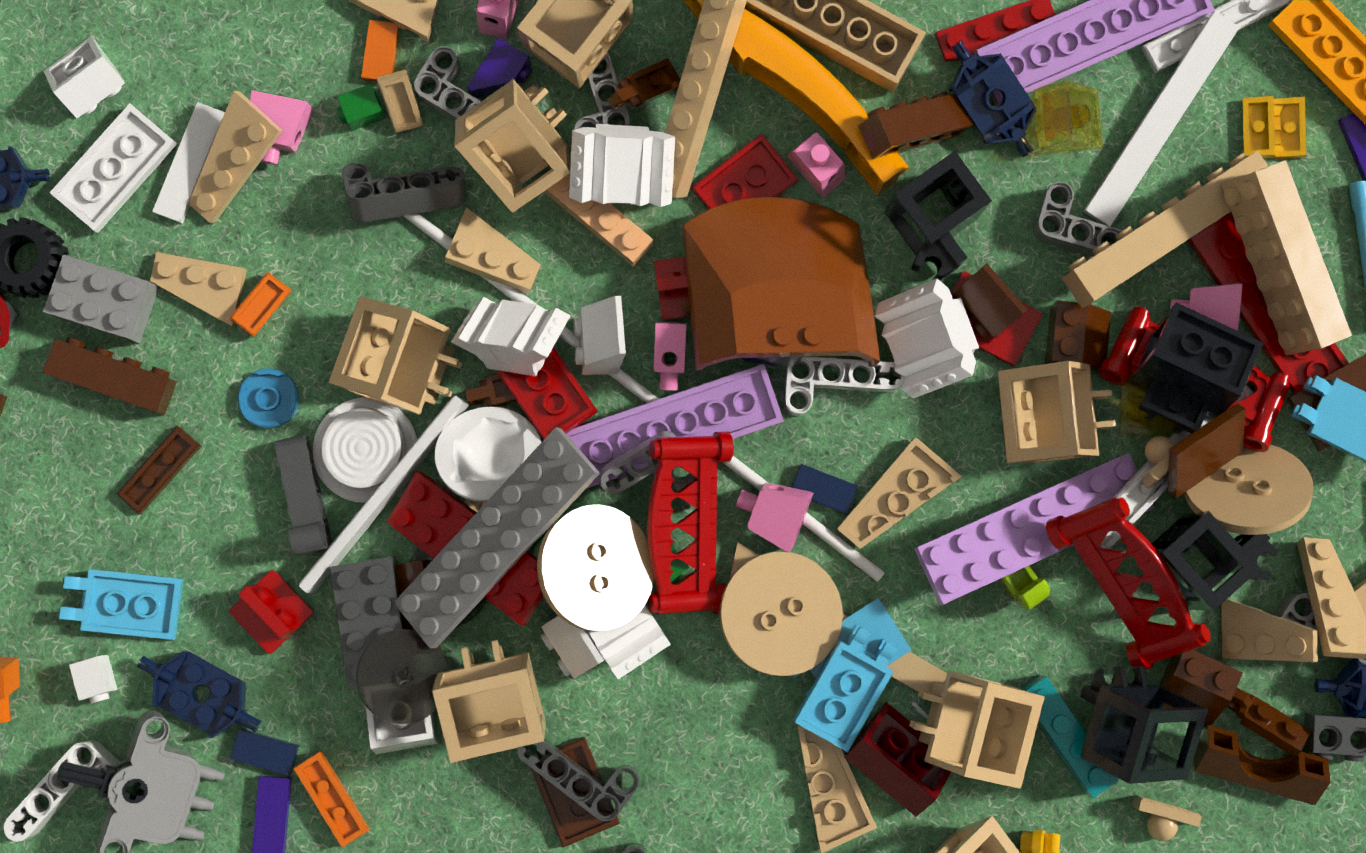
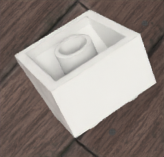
[43,36,125,119]
[573,296,626,375]
[540,616,605,679]
[363,677,437,754]

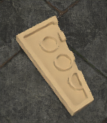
[188,91,283,223]
[836,437,962,549]
[1297,537,1366,659]
[797,725,877,853]

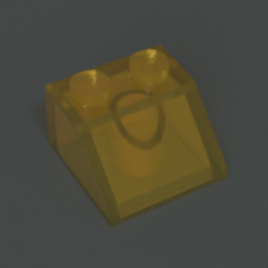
[1034,81,1103,151]

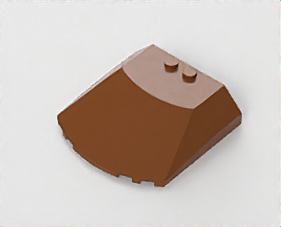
[682,197,880,370]

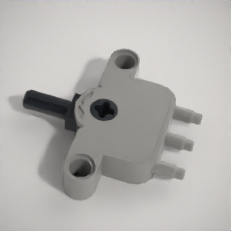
[57,711,224,853]

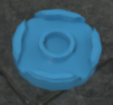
[237,368,300,429]

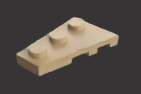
[348,0,439,42]
[444,207,541,294]
[150,252,247,328]
[1221,598,1318,662]

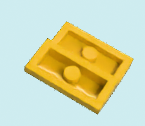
[1243,96,1306,159]

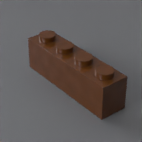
[858,91,975,159]
[42,337,177,415]

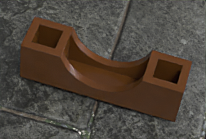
[1194,725,1331,805]

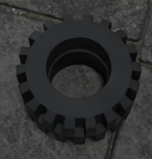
[0,217,69,298]

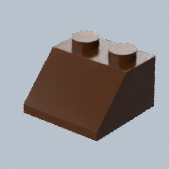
[952,263,1027,342]
[1045,300,1111,371]
[1159,650,1243,726]

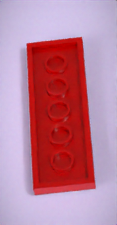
[387,471,544,625]

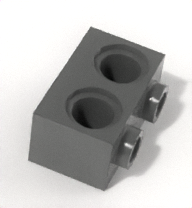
[1303,713,1366,762]

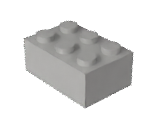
[43,255,159,344]

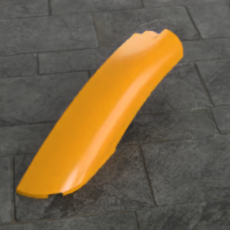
[683,0,909,196]

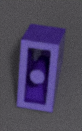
[466,38,532,98]

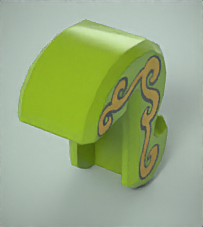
[1000,566,1051,610]

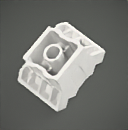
[569,124,675,207]
[875,279,979,398]
[451,297,571,376]
[588,604,671,679]

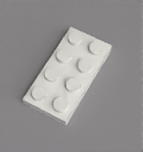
[50,103,177,233]

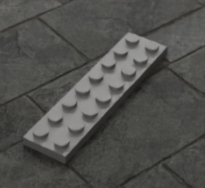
[395,427,600,648]

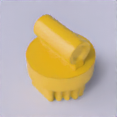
[1020,830,1060,853]

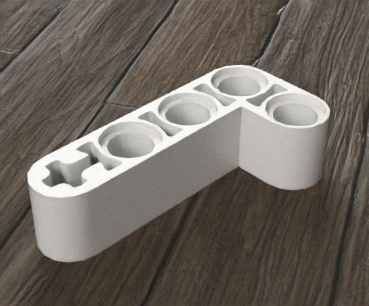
[784,356,904,416]
[3,740,120,842]

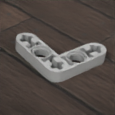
[600,431,696,509]

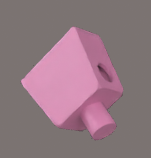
[476,0,519,40]
[250,90,313,166]
[786,132,846,199]
[1170,283,1243,331]
[654,322,687,390]
[736,483,814,553]

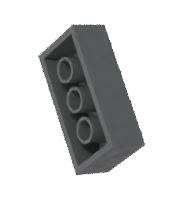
[330,557,415,690]

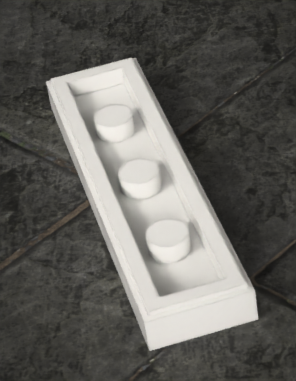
[152,102,225,224]

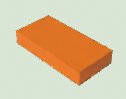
[361,20,400,82]
[229,272,292,338]

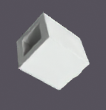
[69,655,118,704]

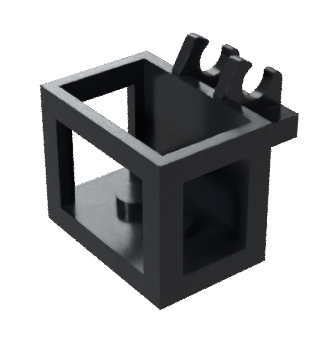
[884,151,992,281]
[1132,302,1263,435]
[1151,511,1277,611]
[1080,666,1208,784]

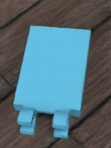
[1290,376,1366,463]
[59,569,183,640]
[793,598,911,696]
[793,624,897,752]

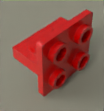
[654,256,689,320]
[229,570,314,654]

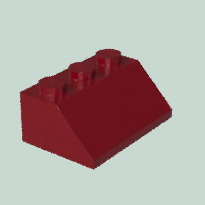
[844,702,951,817]

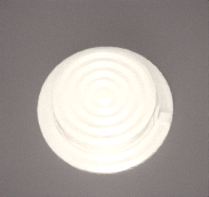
[313,398,417,503]
[435,407,541,503]

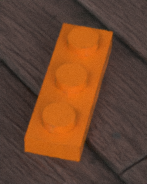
[293,751,370,848]

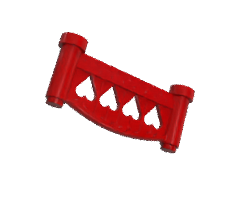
[1098,306,1290,452]
[647,431,734,615]
[1046,497,1211,670]

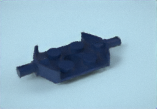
[948,40,1037,157]
[0,146,50,210]
[137,650,262,738]
[1314,658,1366,717]

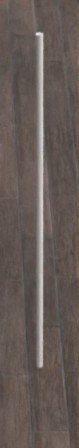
[404,213,885,582]

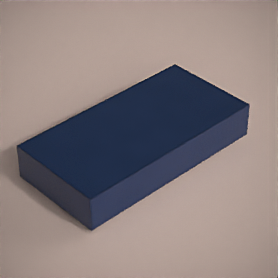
[792,464,858,514]
[230,728,300,776]

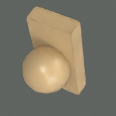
[377,70,424,133]
[1141,436,1174,489]
[1131,795,1202,841]

